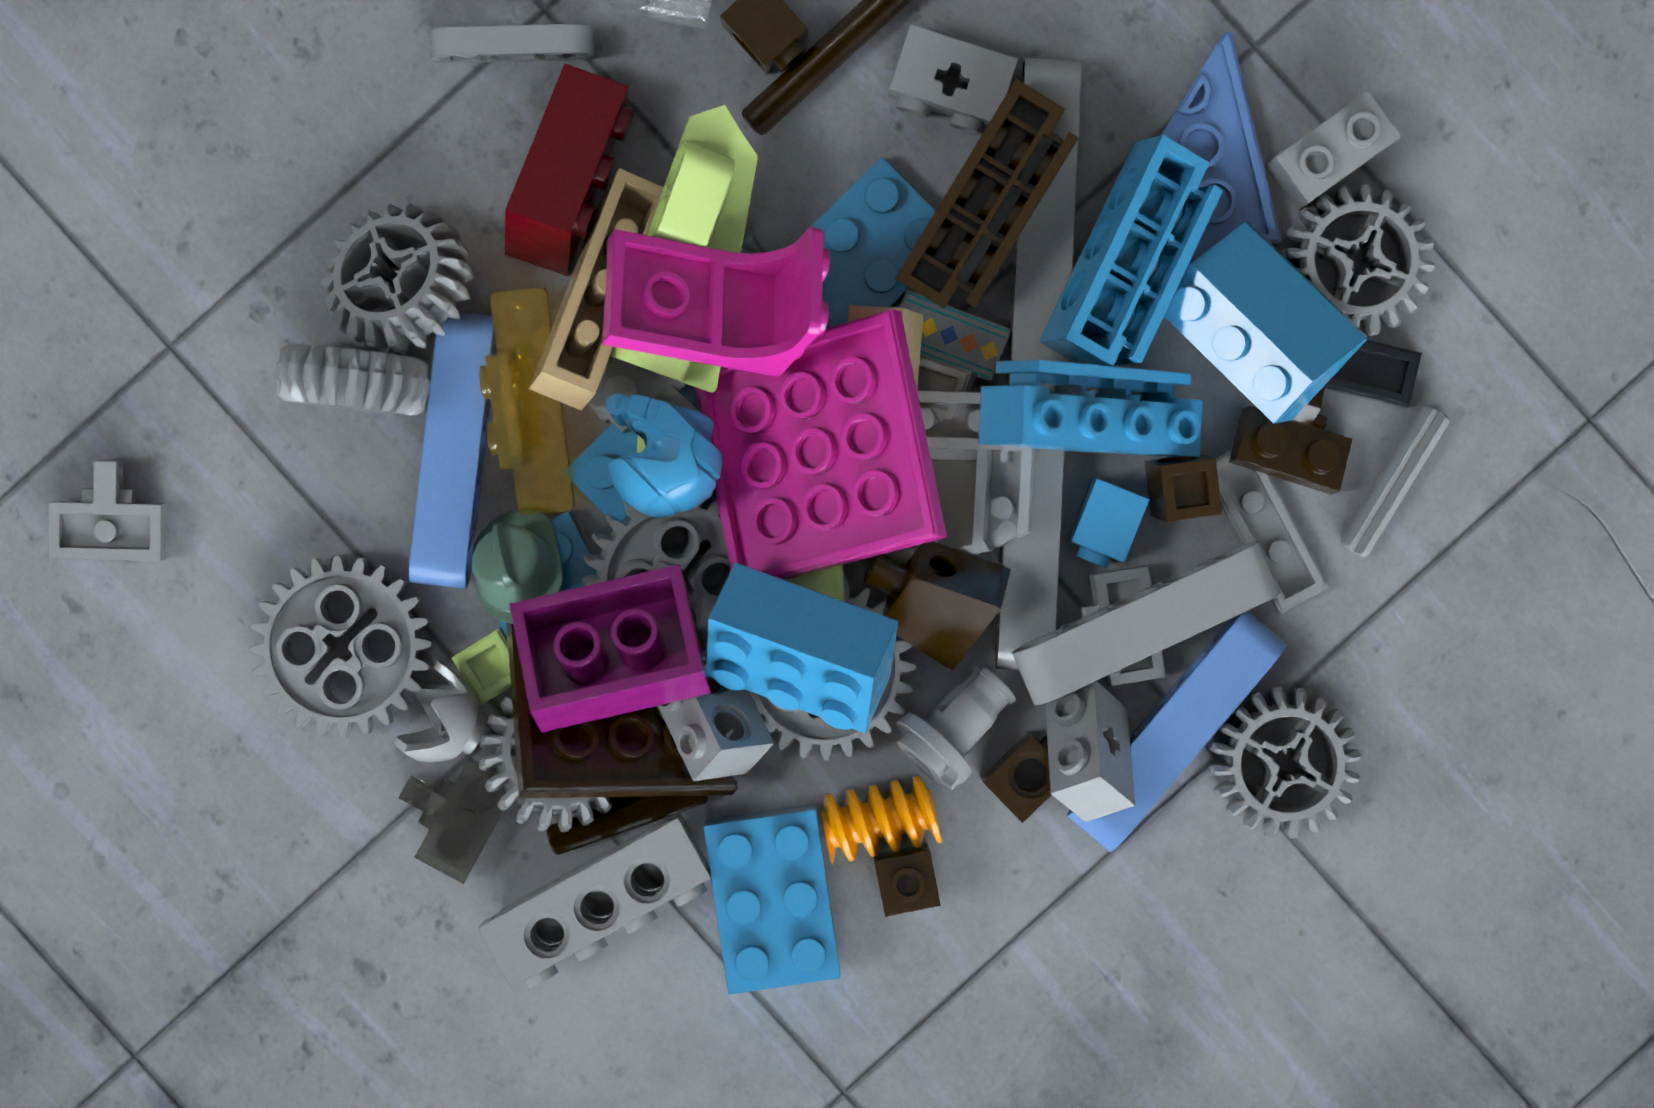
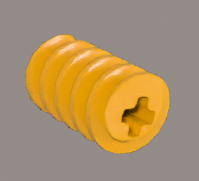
[821,775,942,865]

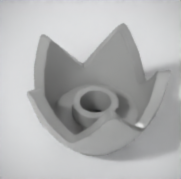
[392,660,487,762]

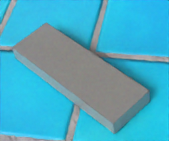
[1216,449,1330,614]

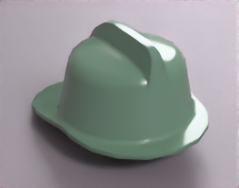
[472,508,563,624]

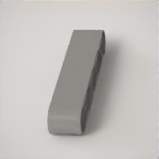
[1012,541,1281,705]

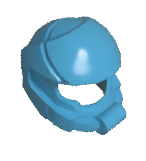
[606,393,723,518]

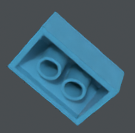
[1164,222,1369,423]

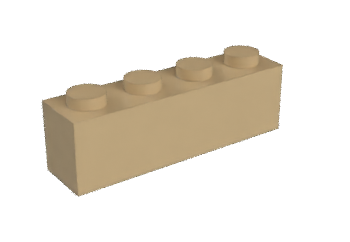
[529,168,664,411]

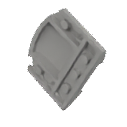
[885,390,1035,560]

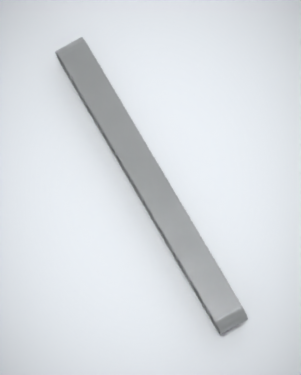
[995,57,1082,670]

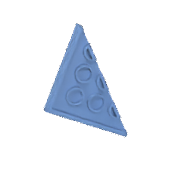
[1161,32,1282,266]

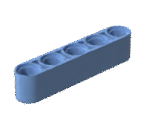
[409,311,499,589]
[1067,610,1287,852]

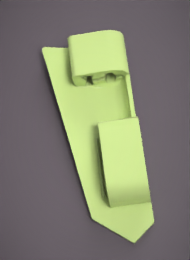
[611,105,758,393]

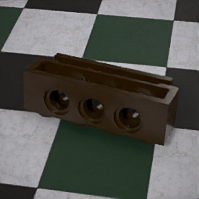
[895,79,1079,309]

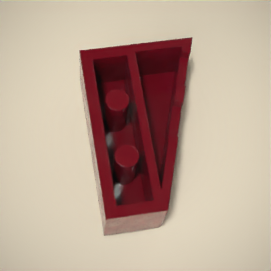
[505,63,634,277]

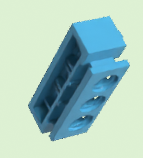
[1039,134,1223,366]
[979,360,1203,457]

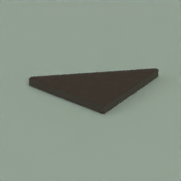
[506,623,738,798]

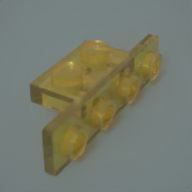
[479,287,575,515]

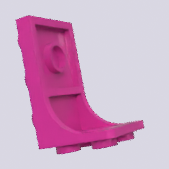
[602,227,830,377]

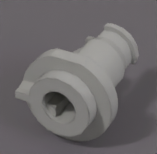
[896,665,1016,790]

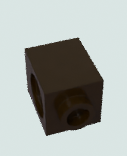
[720,0,808,75]
[1144,454,1222,522]
[980,732,1052,823]
[873,843,941,917]

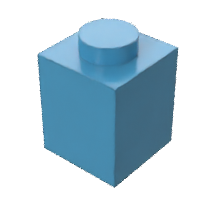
[1067,478,1150,568]

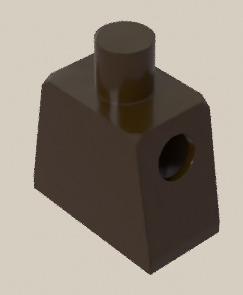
[864,541,1011,671]

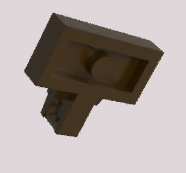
[1229,385,1352,495]

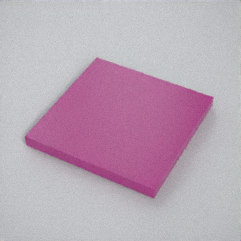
[695,309,947,580]

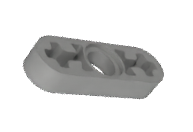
[430,24,594,63]

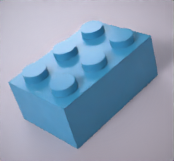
[706,563,899,734]
[703,803,841,995]

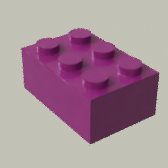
[509,564,711,732]

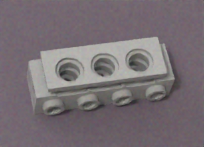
[477,813,711,989]

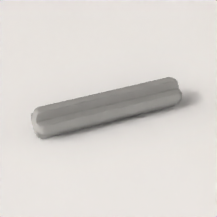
[1341,405,1449,557]

